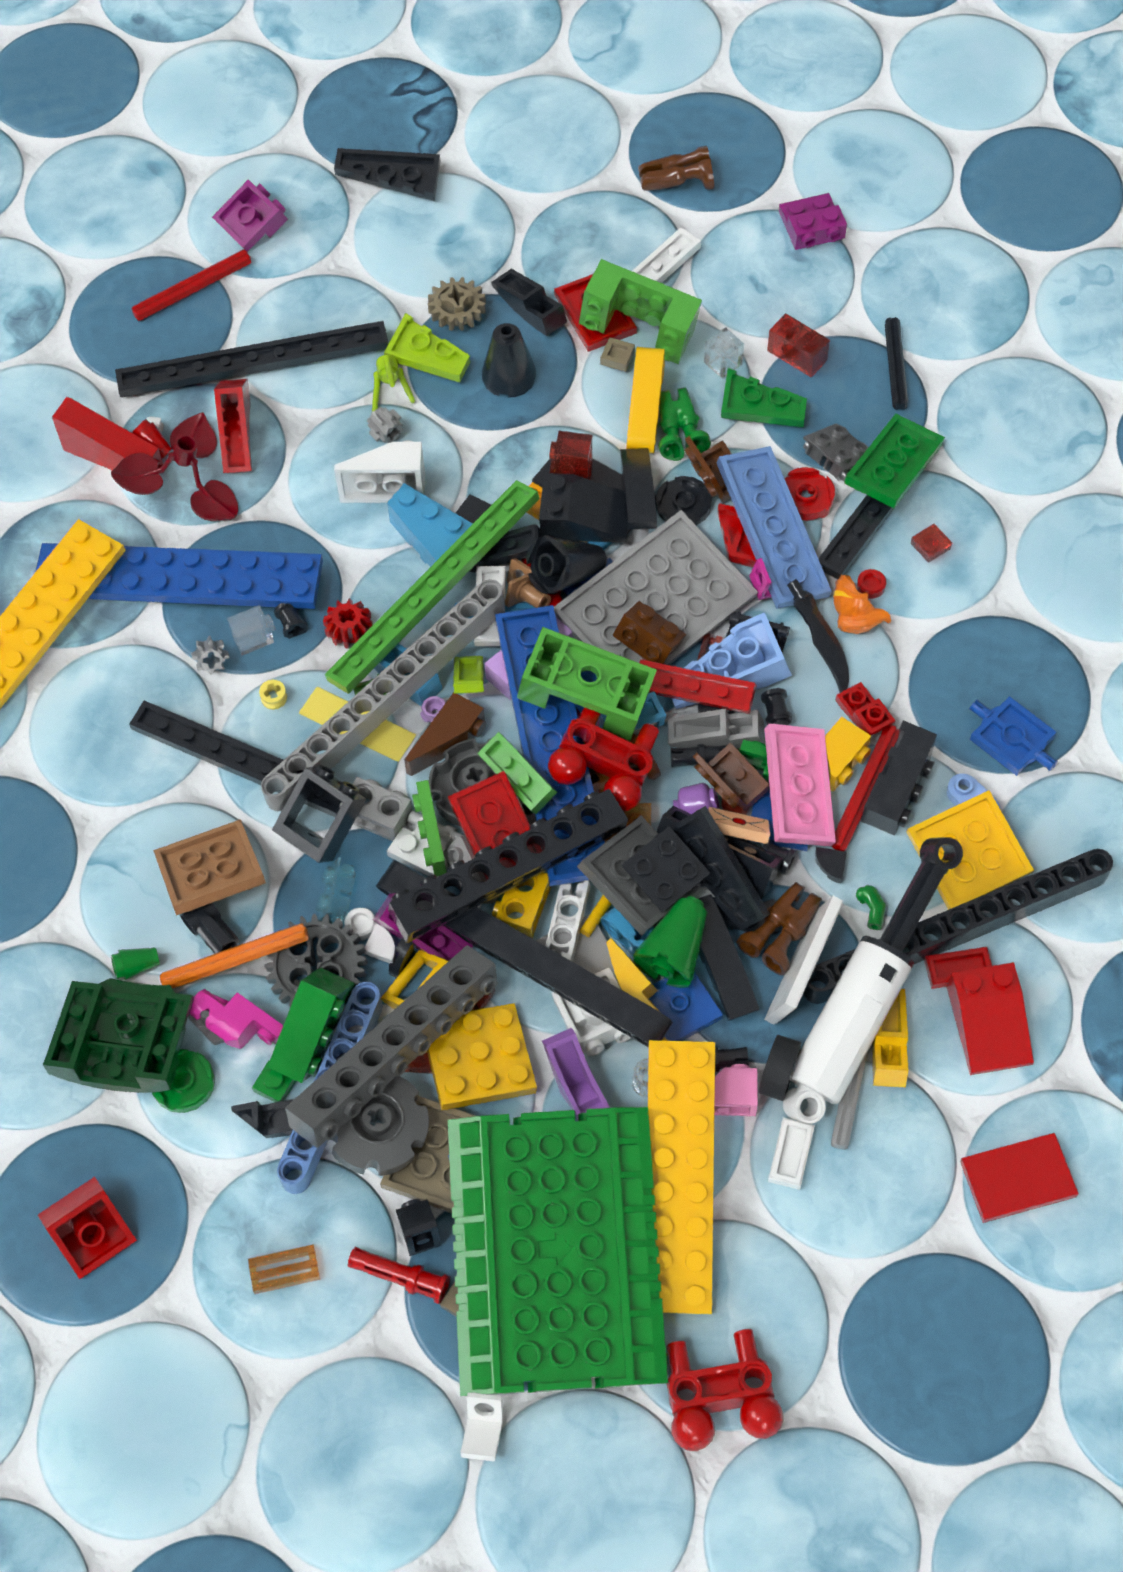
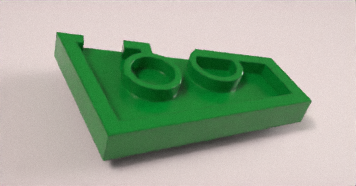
[721,368,807,427]

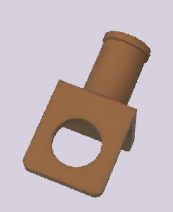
[505,558,551,608]

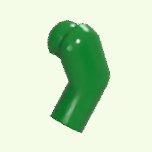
[856,885,886,930]

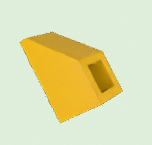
[825,716,871,792]

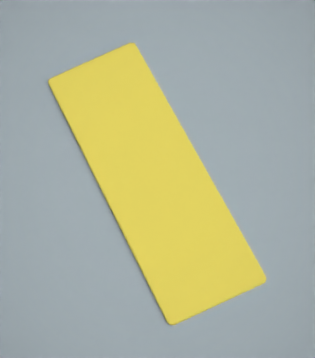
[299,687,416,762]

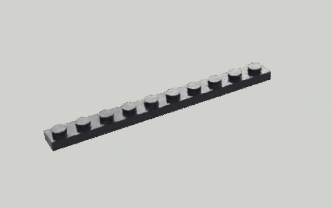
[115,321,389,398]

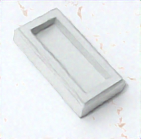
[768,1117,815,1190]

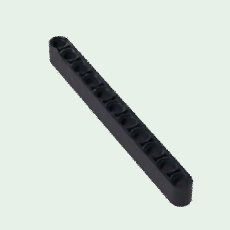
[803,849,1113,1004]
[376,860,673,1048]

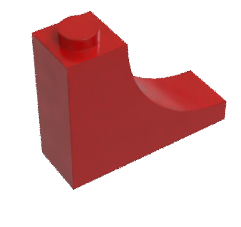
[214,379,252,473]

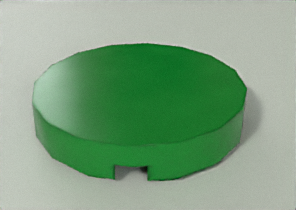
[152,1049,215,1113]

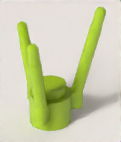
[372,354,415,412]

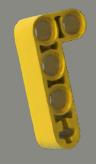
[626,347,665,454]

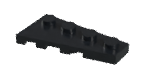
[334,148,441,201]

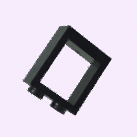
[272,765,366,863]

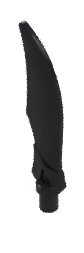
[787,579,849,693]

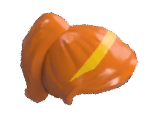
[833,575,891,634]

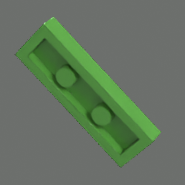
[477,732,557,814]
[412,780,446,876]

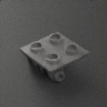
[803,423,868,481]

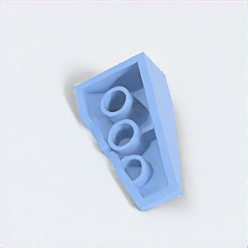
[672,612,792,709]

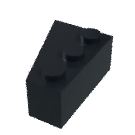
[861,720,937,836]

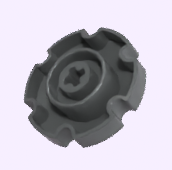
[428,738,521,826]
[326,1076,429,1176]

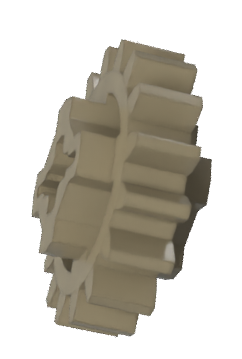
[428,277,486,331]

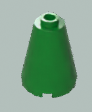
[633,896,707,988]

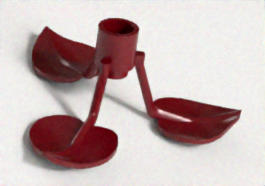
[111,412,238,521]

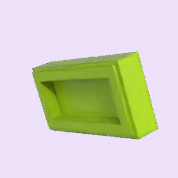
[453,656,484,694]

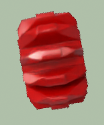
[323,598,373,649]

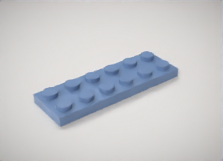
[716,446,832,609]

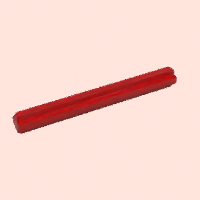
[131,249,251,321]
[831,725,900,851]

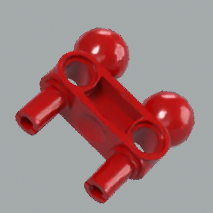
[548,707,659,812]
[666,1329,784,1451]

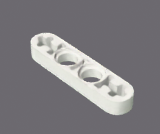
[545,880,590,962]

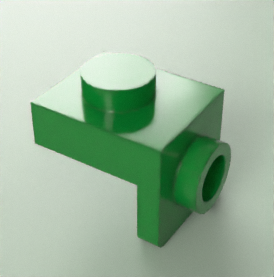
[739,739,769,783]

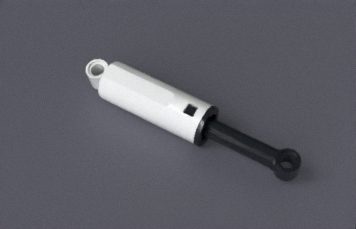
[783,837,963,1124]

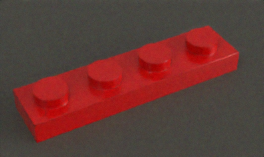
[639,659,757,714]

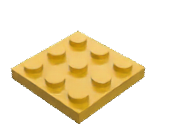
[906,790,1034,910]
[427,1003,537,1111]

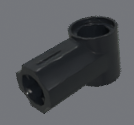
[179,903,240,954]

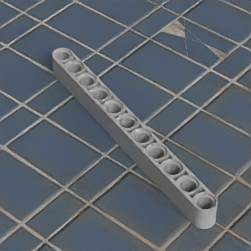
[261,579,506,811]

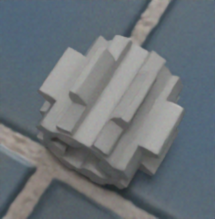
[367,407,403,443]
[191,636,229,675]

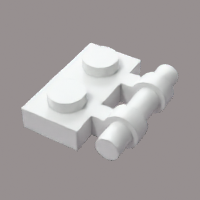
[387,811,466,877]

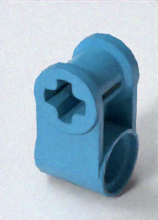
[600,907,654,958]

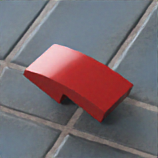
[835,682,896,736]

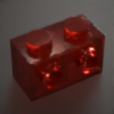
[549,431,593,480]

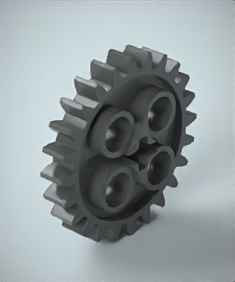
[264,913,368,1007]

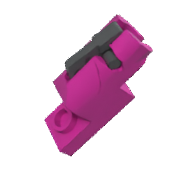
[188,989,283,1049]

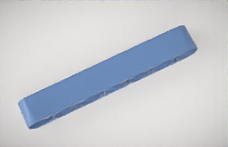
[277,982,383,1194]

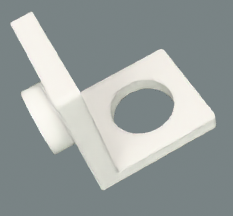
[460,1393,503,1461]

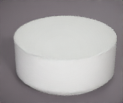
[344,908,376,940]

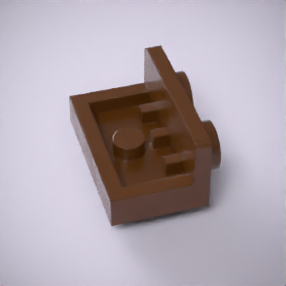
[613,601,687,664]

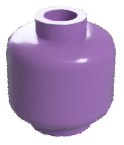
[673,783,720,814]

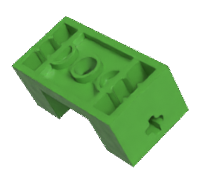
[579,259,702,364]
[517,627,657,741]

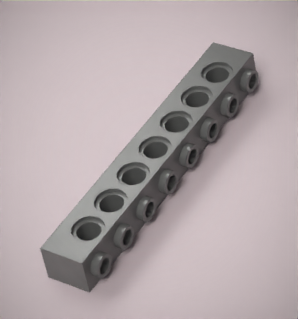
[285,945,497,1148]

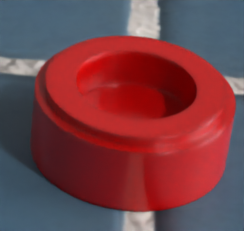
[857,569,886,599]

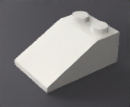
[334,440,425,503]

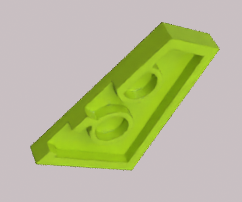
[384,313,470,383]

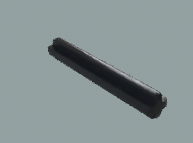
[885,317,908,410]

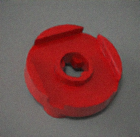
[784,467,835,520]

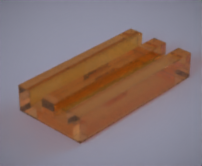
[248,1244,321,1294]

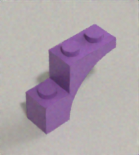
[542,1028,611,1120]

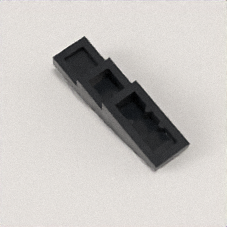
[620,448,657,530]
[698,894,760,1021]

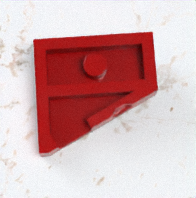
[717,503,757,567]

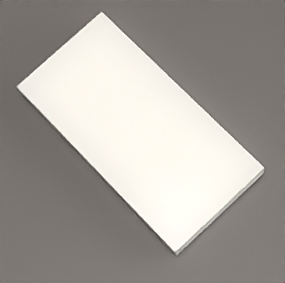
[764,895,843,1025]

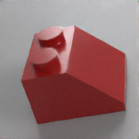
[38,1176,137,1279]

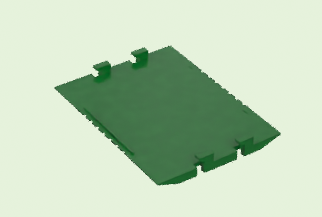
[448,1107,668,1397]

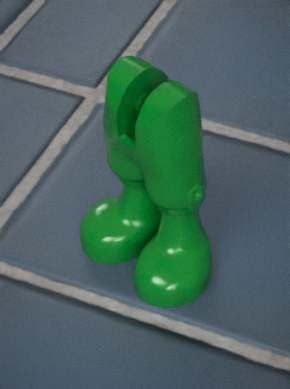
[658,387,711,461]

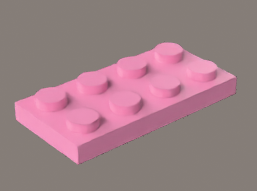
[764,724,836,847]

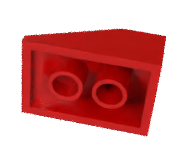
[946,962,1034,1075]

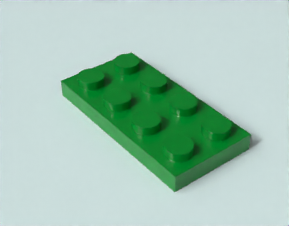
[844,414,945,508]

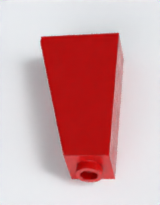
[52,396,163,470]

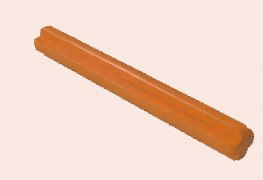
[160,923,309,989]

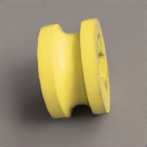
[259,679,287,710]

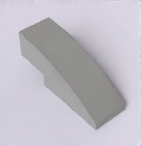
[668,709,765,750]

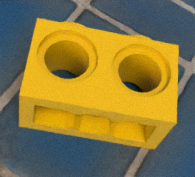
[492,873,551,939]

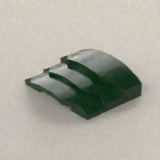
[43,978,194,1093]

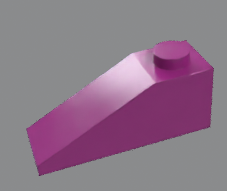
[372,893,473,961]

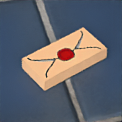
[708,807,770,844]

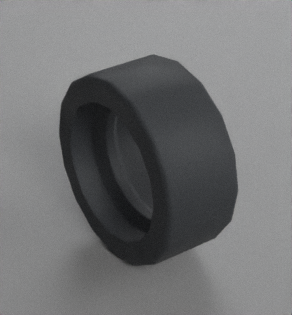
[758,1035,802,1101]

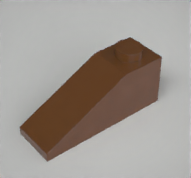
[404,692,486,776]

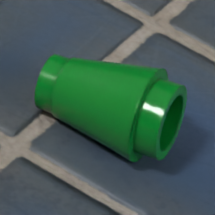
[111,947,160,980]

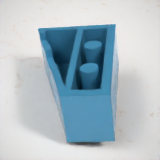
[387,483,473,567]

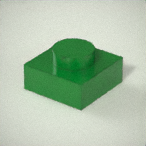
[252,1060,296,1102]

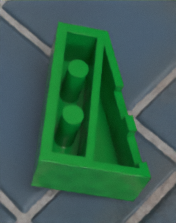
[267,968,355,1083]

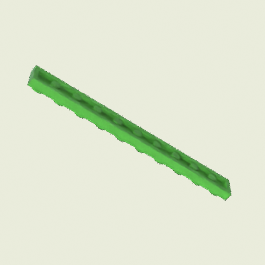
[325,480,540,694]

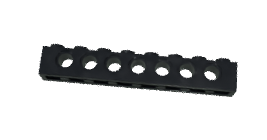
[388,788,628,943]

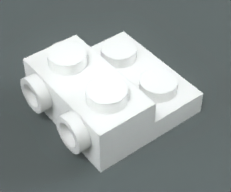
[551,968,631,1056]

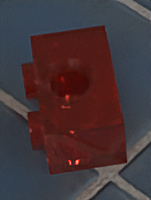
[767,313,830,377]

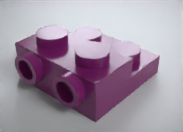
[212,179,288,252]
[779,193,847,250]

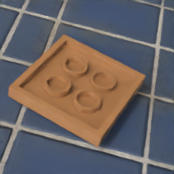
[153,819,266,916]

